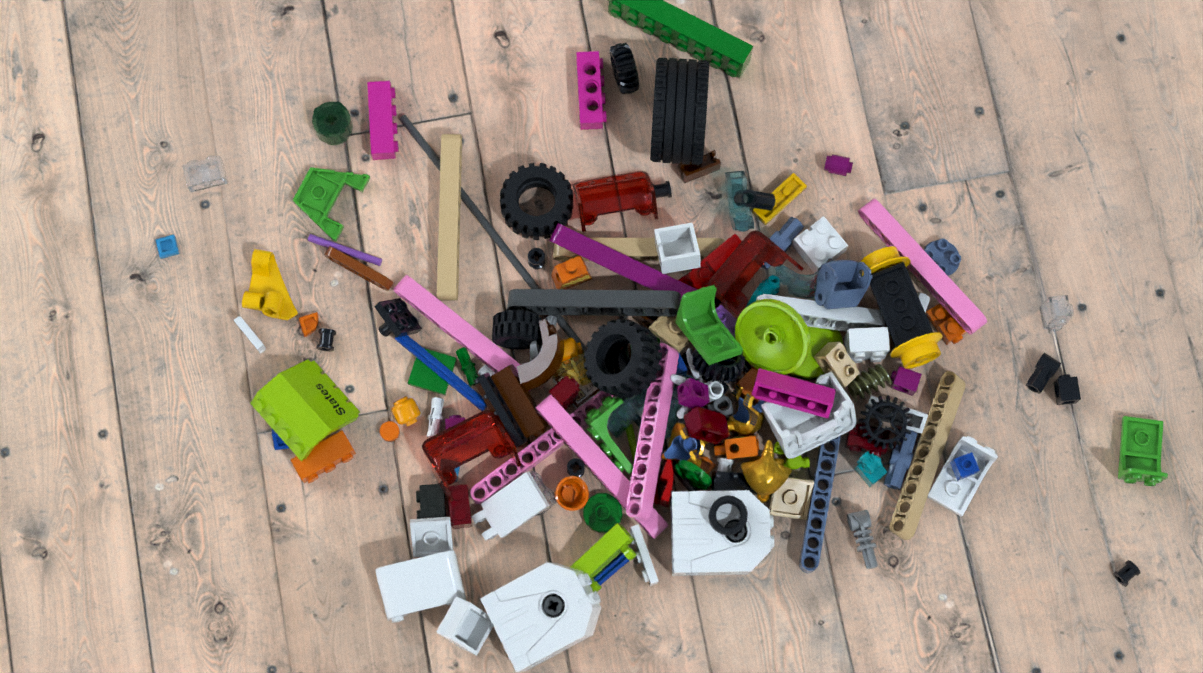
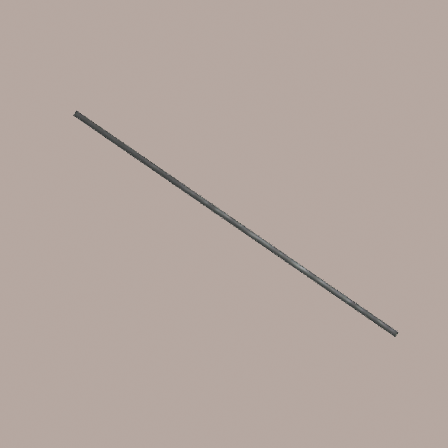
[400,115,698,491]

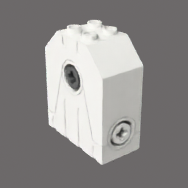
[670,490,774,576]
[480,562,601,672]

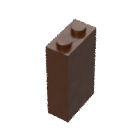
[475,364,549,447]

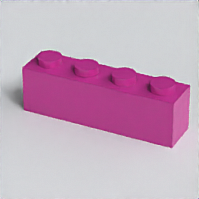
[367,81,399,160]
[752,368,836,418]

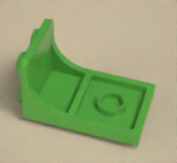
[675,285,743,365]
[584,396,633,474]
[1118,416,1168,486]

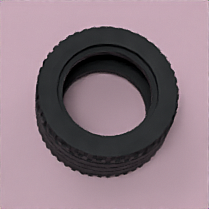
[650,58,709,165]

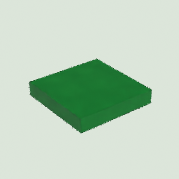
[407,348,457,396]

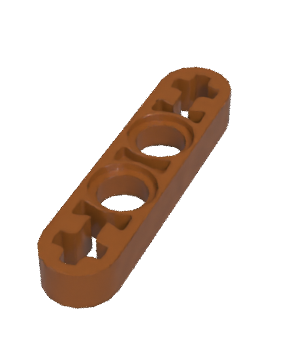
[324,246,394,291]

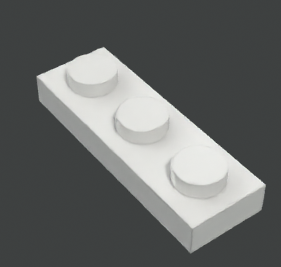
[630,524,659,586]

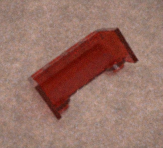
[573,171,658,232]
[708,231,804,317]
[422,410,521,502]

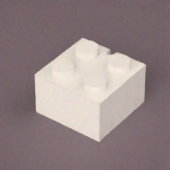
[792,216,848,274]
[654,223,701,274]
[843,327,890,363]
[436,597,493,656]

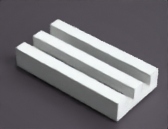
[234,316,266,354]

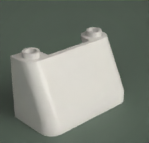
[761,372,857,459]
[375,551,467,623]

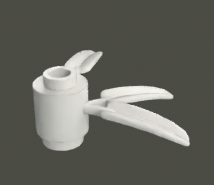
[670,348,724,419]

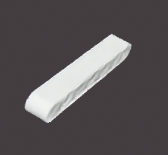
[756,294,885,332]

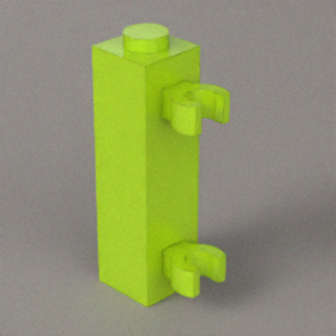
[571,523,637,592]

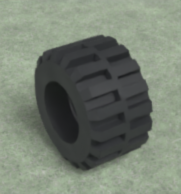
[492,310,542,350]

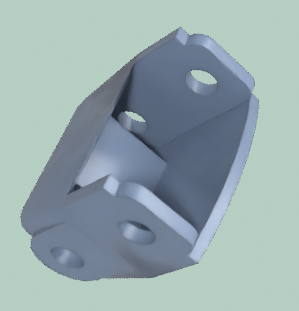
[815,260,872,309]

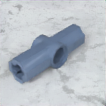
[755,216,804,270]
[884,429,918,490]

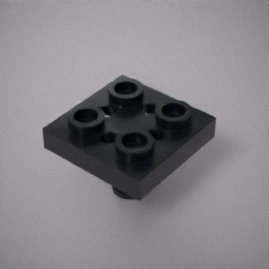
[374,298,422,338]

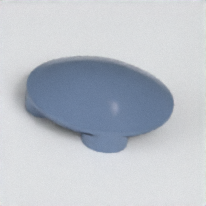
[924,239,961,276]

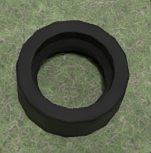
[708,495,748,536]

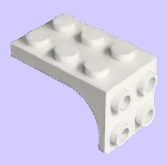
[927,436,998,517]

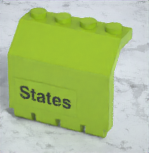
[250,359,360,461]

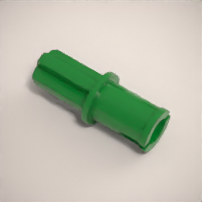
[456,347,479,387]

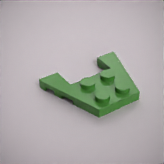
[293,167,370,242]

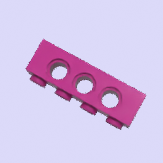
[576,51,607,130]

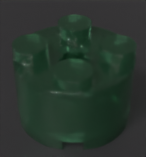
[312,102,353,146]

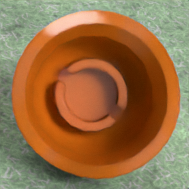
[555,476,589,511]

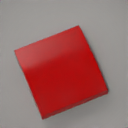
[659,459,673,508]

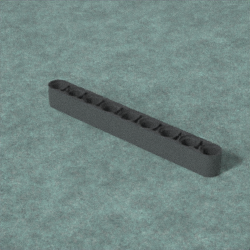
[507,289,681,317]

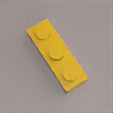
[752,173,807,226]

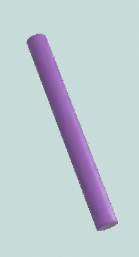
[308,234,383,266]

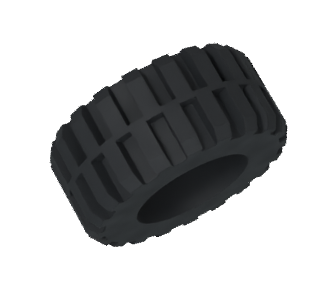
[500,163,573,240]
[584,319,662,398]

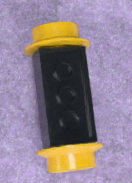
[861,246,943,369]

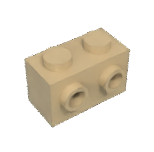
[814,342,860,388]

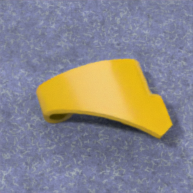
[242,249,298,321]

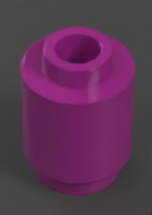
[824,154,853,176]

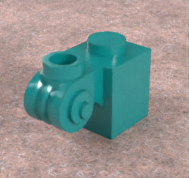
[746,275,781,307]
[855,451,887,487]

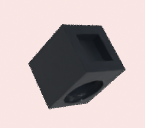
[1053,374,1081,405]

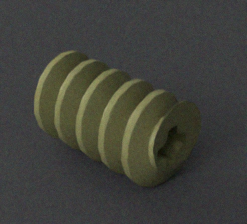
[848,364,892,402]

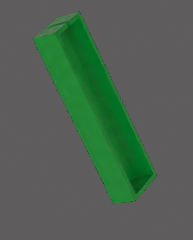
[608,0,753,79]

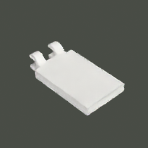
[472,472,550,541]

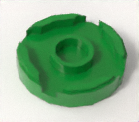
[675,460,712,490]
[583,493,622,533]

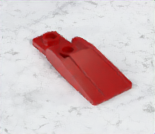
[678,234,753,290]

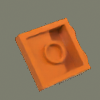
[925,303,967,345]

